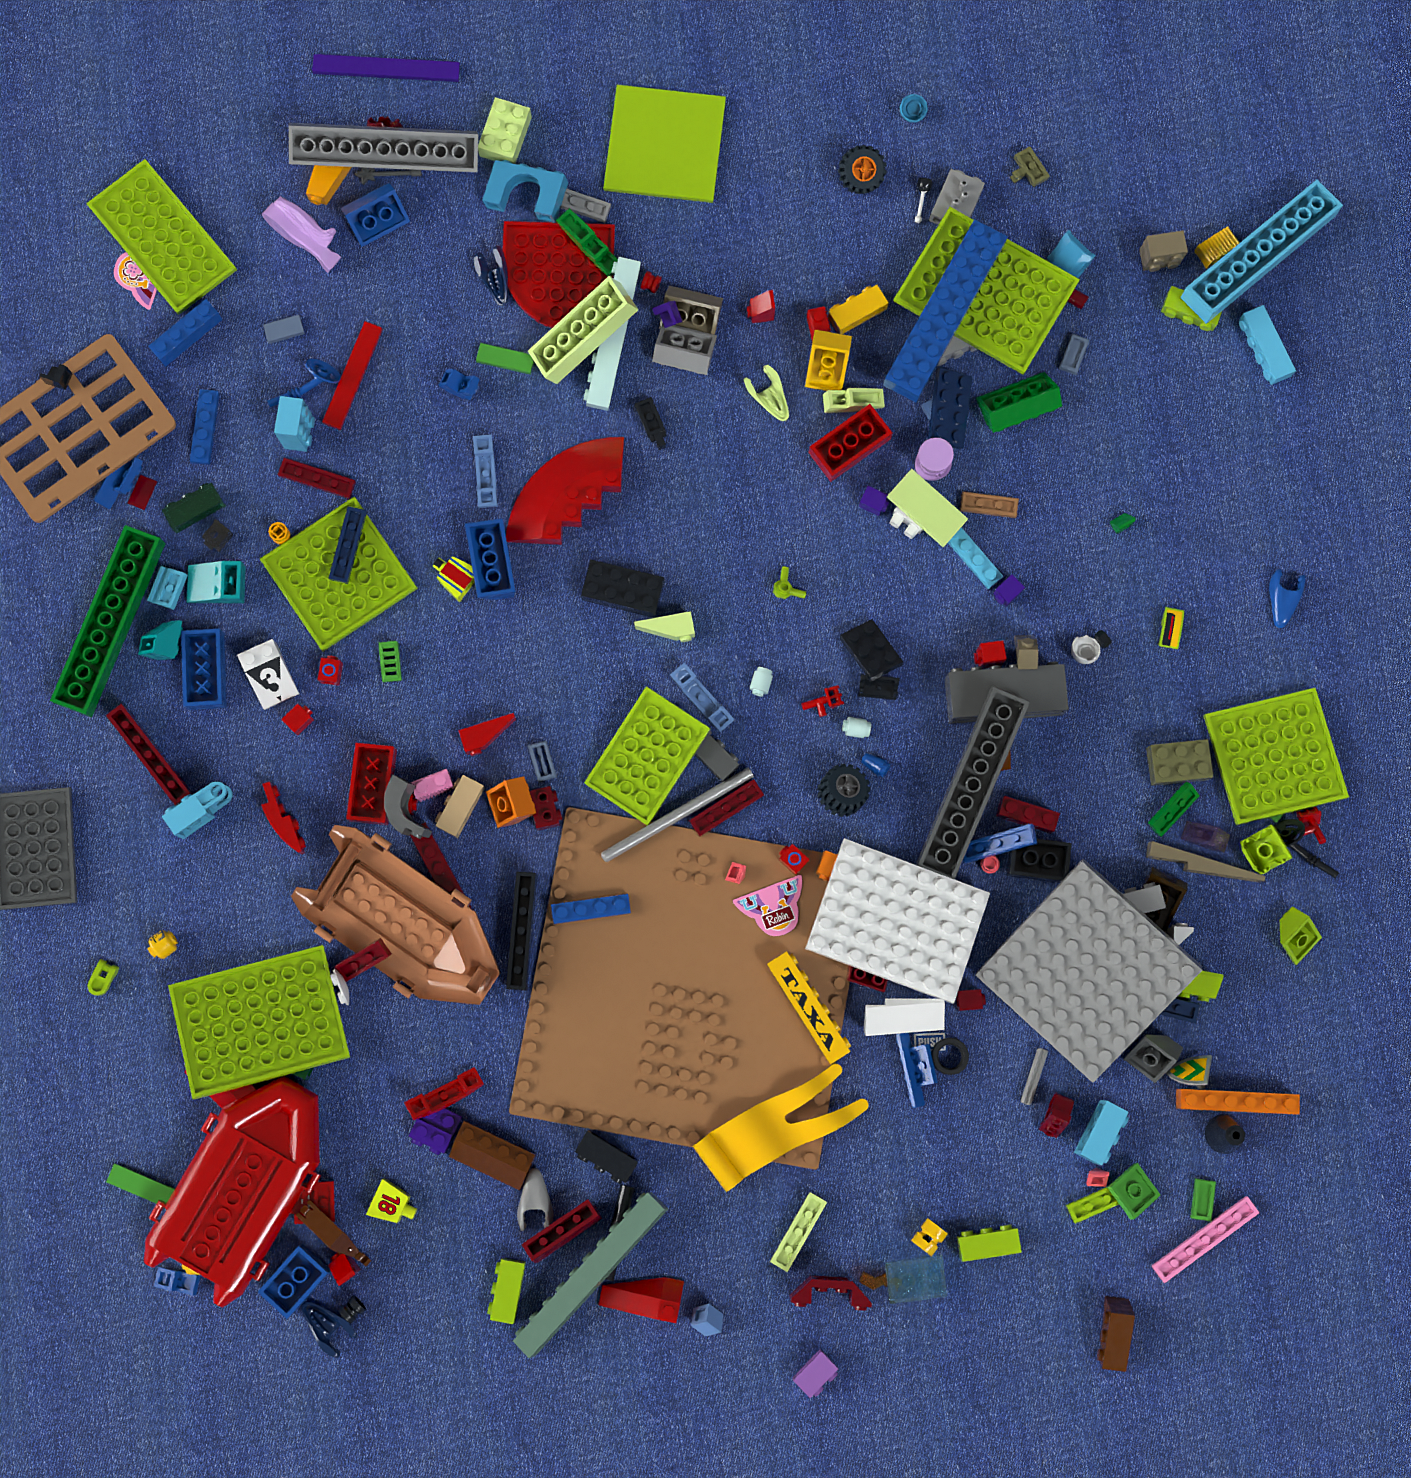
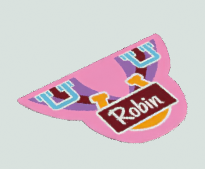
[733,875,802,936]

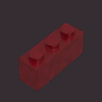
[996,796,1060,834]

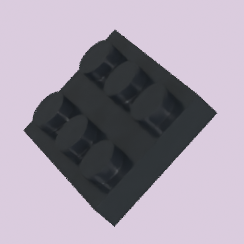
[840,619,903,682]

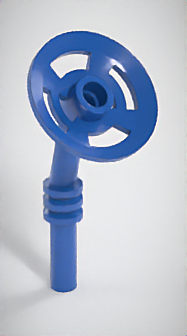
[267,359,341,407]

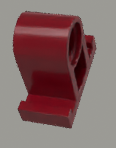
[1039,1092,1074,1138]

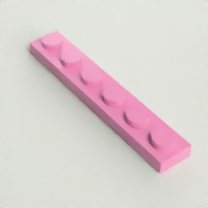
[1152,1196,1259,1283]

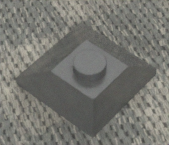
[1124,1035,1183,1083]

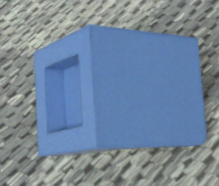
[691,1304,723,1336]

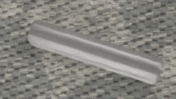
[1021,1048,1048,1105]

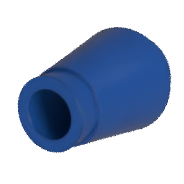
[861,753,891,777]

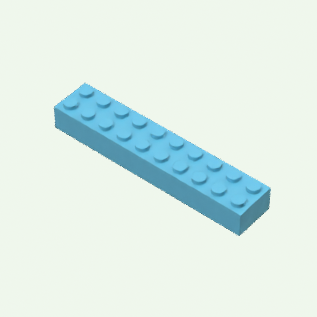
[1180,180,1343,324]

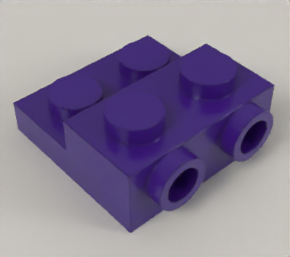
[408,1108,463,1155]

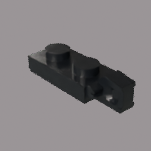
[634,397,667,450]

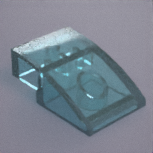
[885,1255,947,1304]

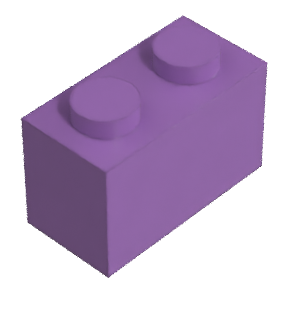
[792,1349,838,1398]

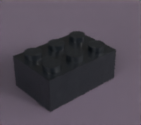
[1006,838,1072,883]
[575,1130,639,1184]

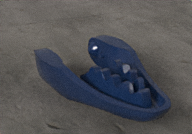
[474,245,508,306]
[302,1302,358,1358]

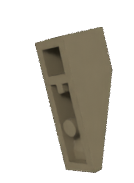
[1014,635,1038,669]

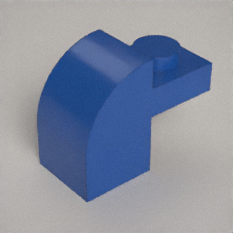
[438,369,480,400]

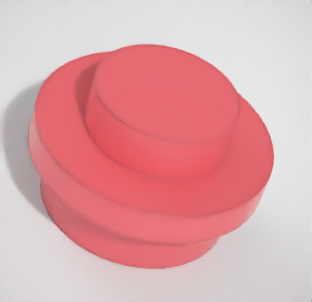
[980,855,1000,874]

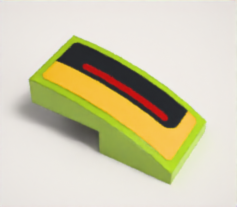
[1158,607,1184,649]

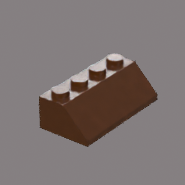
[449,1121,537,1191]

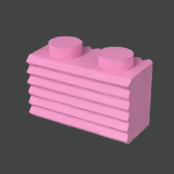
[410,769,455,802]

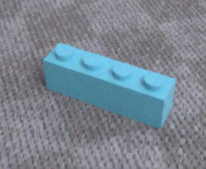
[1239,305,1296,385]

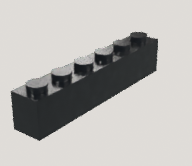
[506,871,538,991]

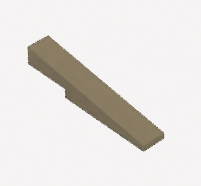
[1146,841,1265,883]

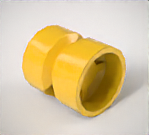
[911,1218,948,1256]

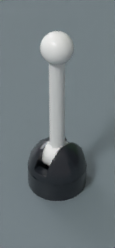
[915,178,933,223]

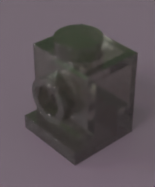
[202,519,234,552]

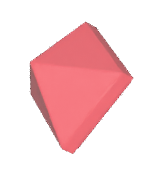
[725,862,746,884]
[1086,1168,1109,1187]

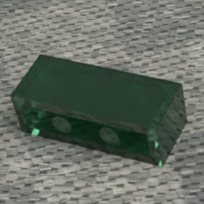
[162,482,226,534]

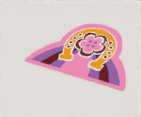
[114,252,157,310]

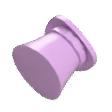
[915,438,954,481]

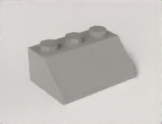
[652,323,717,375]

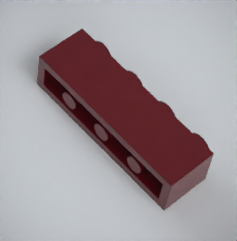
[522,1199,603,1263]

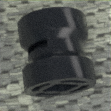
[338,1295,366,1324]

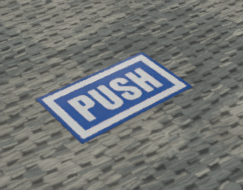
[913,1032,947,1052]

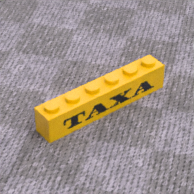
[767,951,851,1064]

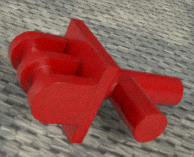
[801,685,844,717]
[1297,806,1326,844]

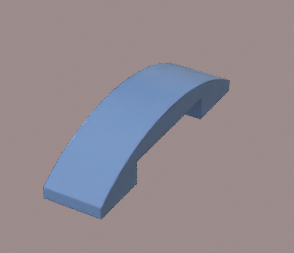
[473,434,497,508]
[670,663,735,732]

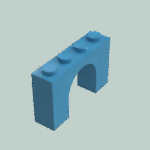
[482,160,568,223]

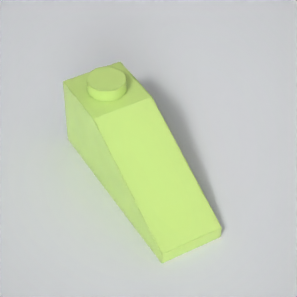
[634,611,695,642]

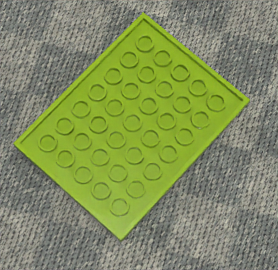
[893,207,1080,375]
[168,945,350,1100]

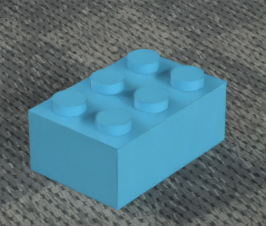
[274,396,315,452]
[1074,1100,1129,1166]

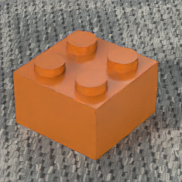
[486,776,536,828]

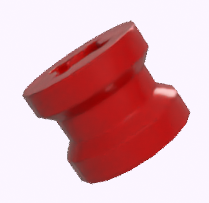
[641,271,662,294]

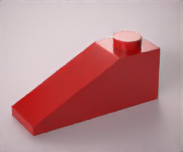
[458,713,516,756]

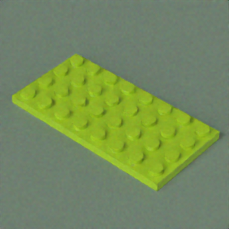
[86,159,237,315]

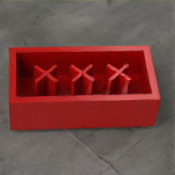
[346,743,397,825]

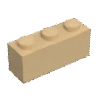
[435,775,485,838]

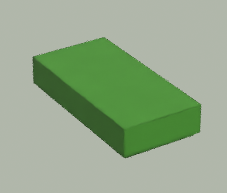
[1190,1178,1216,1221]

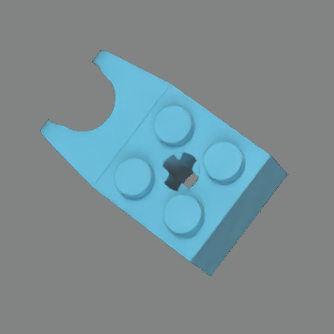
[162,781,233,839]

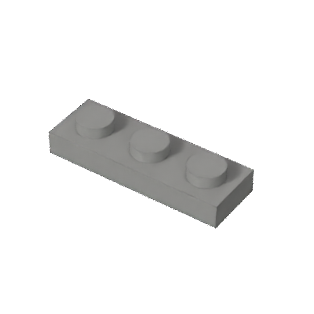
[561,189,611,223]

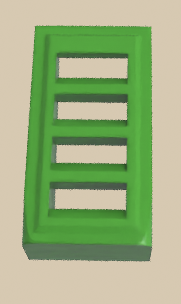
[378,641,402,683]

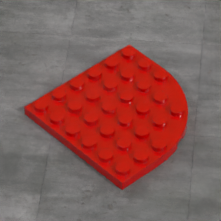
[503,221,615,328]

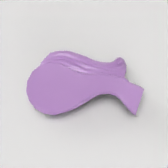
[262,196,341,273]

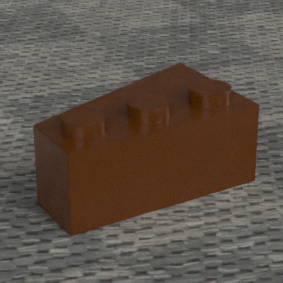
[1097,1296,1135,1372]

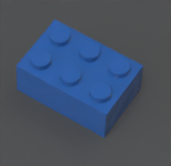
[258,1244,331,1319]

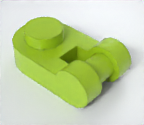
[87,959,119,996]

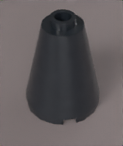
[1204,1114,1245,1154]

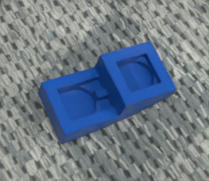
[154,1267,201,1295]

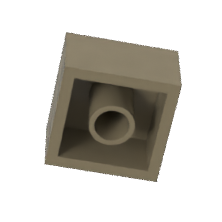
[1139,230,1188,272]

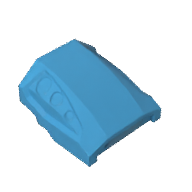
[1047,230,1096,278]

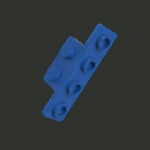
[93,454,143,509]
[896,1033,938,1108]

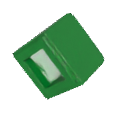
[1110,513,1136,534]

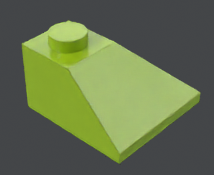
[1279,906,1322,965]

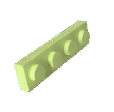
[770,1192,827,1272]

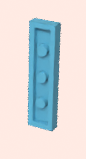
[948,528,1003,589]

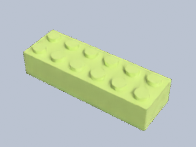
[528,276,639,384]

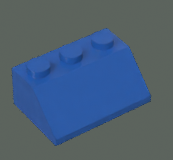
[340,183,410,247]

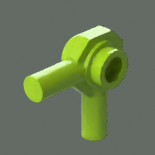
[773,567,806,599]

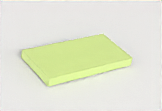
[887,469,968,547]

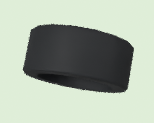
[931,1038,969,1075]

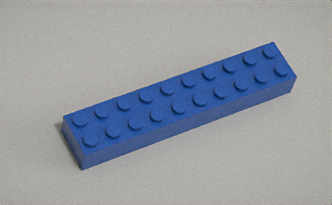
[883,219,1008,403]

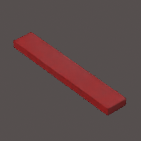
[322,321,383,430]

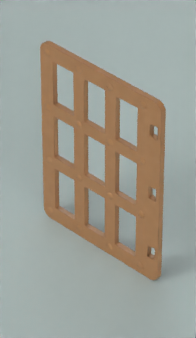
[0,334,176,523]

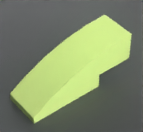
[823,388,885,413]

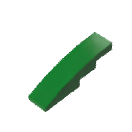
[556,208,618,277]

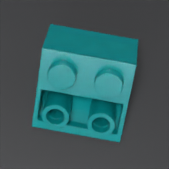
[138,620,183,660]

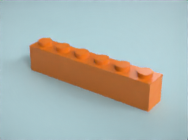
[1176,1089,1300,1115]

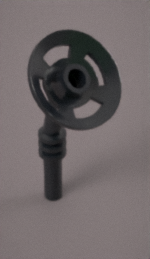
[1274,819,1339,878]

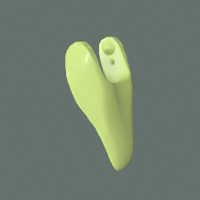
[744,365,789,421]

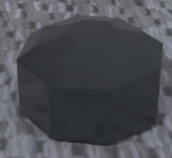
[1093,630,1112,649]

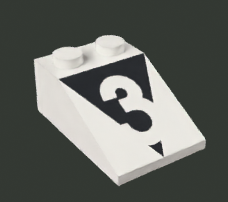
[237,639,299,710]

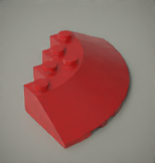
[506,437,624,545]

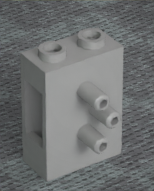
[929,169,985,225]

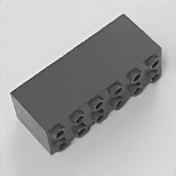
[945,661,1069,724]

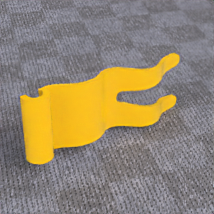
[692,1064,869,1192]

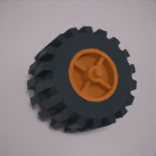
[838,145,887,194]

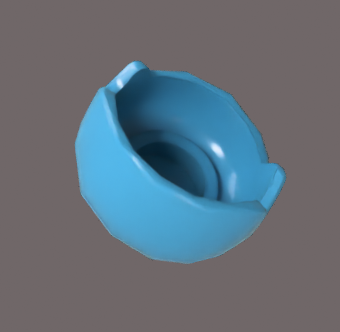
[899,94,928,123]

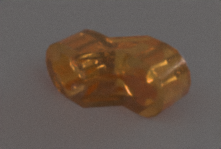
[858,1271,901,1291]

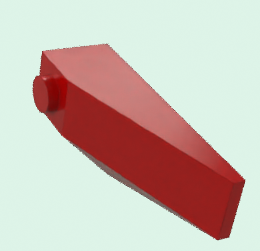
[599,1277,684,1323]

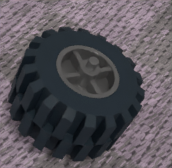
[817,764,870,817]

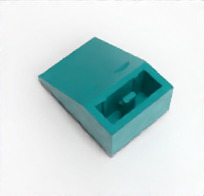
[187,561,246,603]

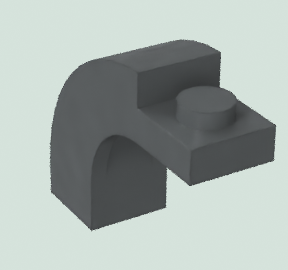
[384,775,432,839]

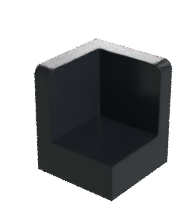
[39,364,73,390]

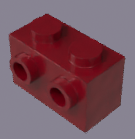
[529,786,563,831]

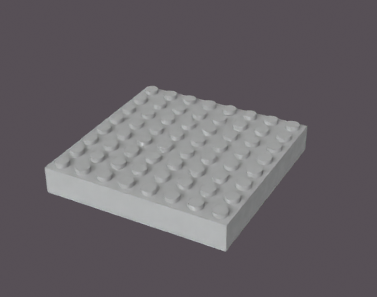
[976,859,1202,1083]

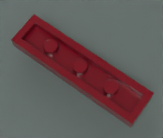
[278,458,356,499]
[689,779,764,837]

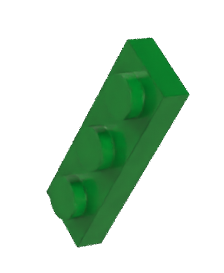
[1148,781,1200,837]

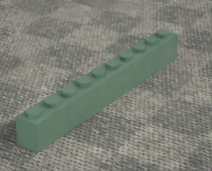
[513,1192,669,1358]

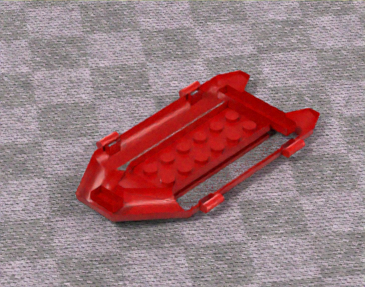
[144,1076,321,1307]

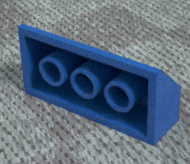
[465,518,515,600]

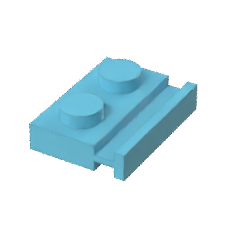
[147,566,188,610]

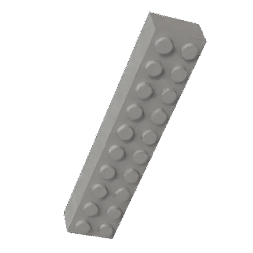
[289,123,478,172]

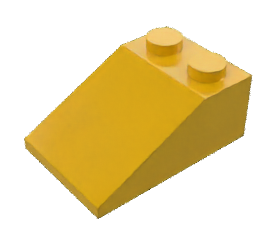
[805,330,852,391]

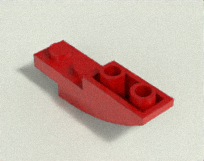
[261,782,306,854]

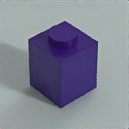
[859,486,889,516]
[993,575,1025,607]

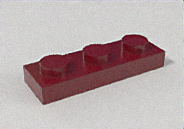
[335,938,392,982]

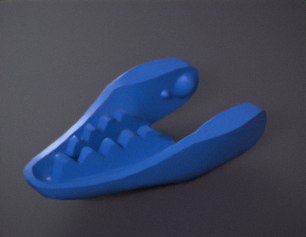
[1269,569,1305,628]

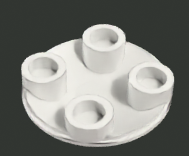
[330,969,349,1005]

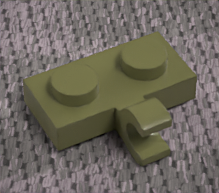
[1010,146,1050,188]

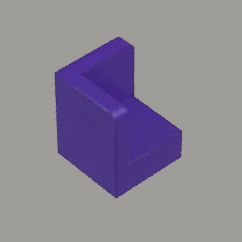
[652,301,682,328]

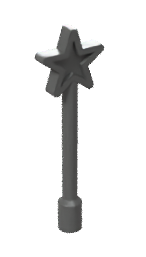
[355,167,422,185]

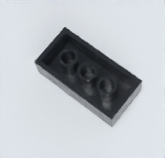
[581,559,665,618]

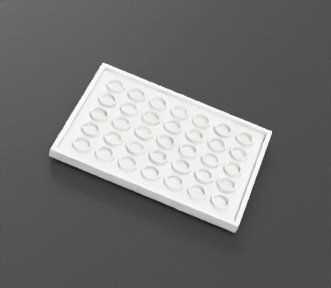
[805,838,990,1004]

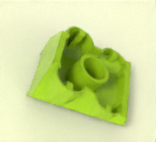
[1240,825,1292,875]

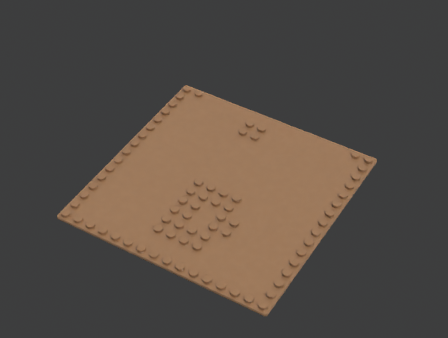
[509,807,850,1170]

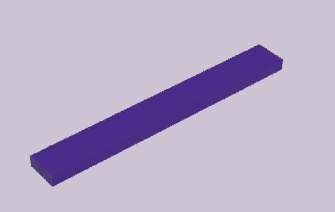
[312,54,460,82]

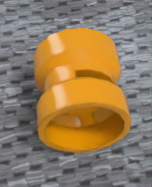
[268,522,291,545]

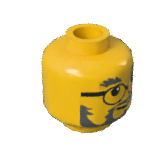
[147,930,178,959]

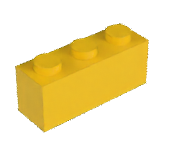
[828,285,888,334]

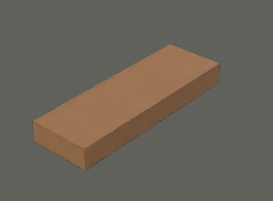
[960,492,1019,518]

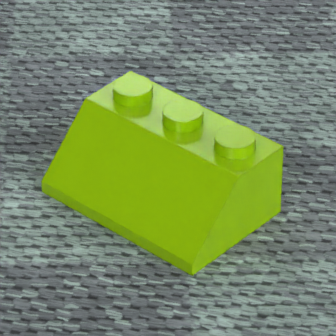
[1178,971,1224,1002]

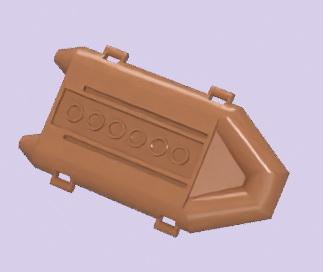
[291,825,500,1005]

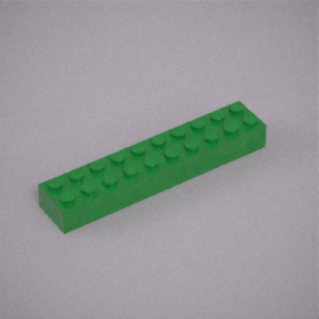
[50,525,166,718]

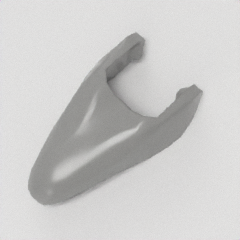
[517,1168,554,1231]

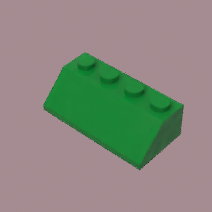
[976,372,1062,433]

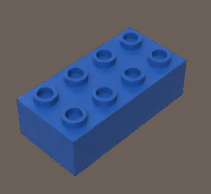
[181,629,227,710]

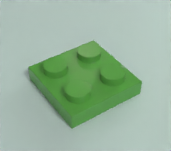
[1107,1163,1160,1220]

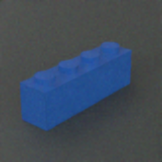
[148,299,223,367]

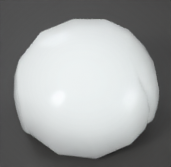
[1071,635,1101,664]

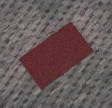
[127,475,158,510]

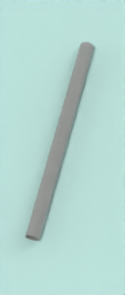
[601,768,754,862]

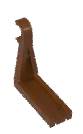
[296,1200,371,1266]

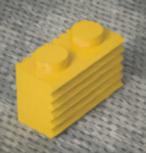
[1194,226,1240,269]

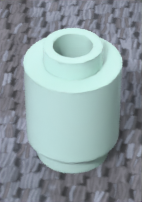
[749,667,773,697]
[842,717,871,738]

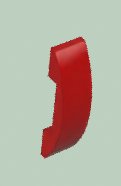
[404,1067,484,1120]

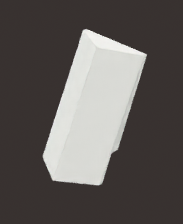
[864,999,945,1036]

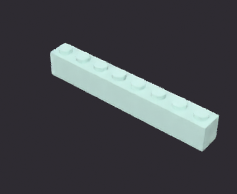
[583,257,641,411]

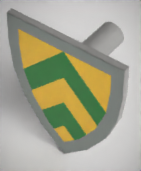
[1166,1055,1212,1089]

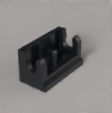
[858,674,899,700]

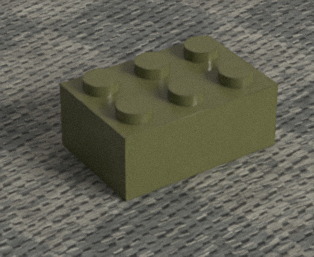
[1146,739,1213,786]

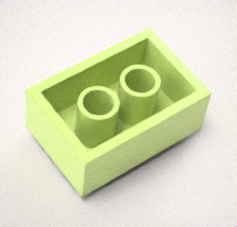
[478,97,532,164]

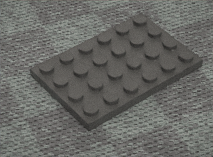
[0,787,78,910]

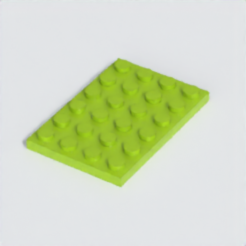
[584,686,711,826]

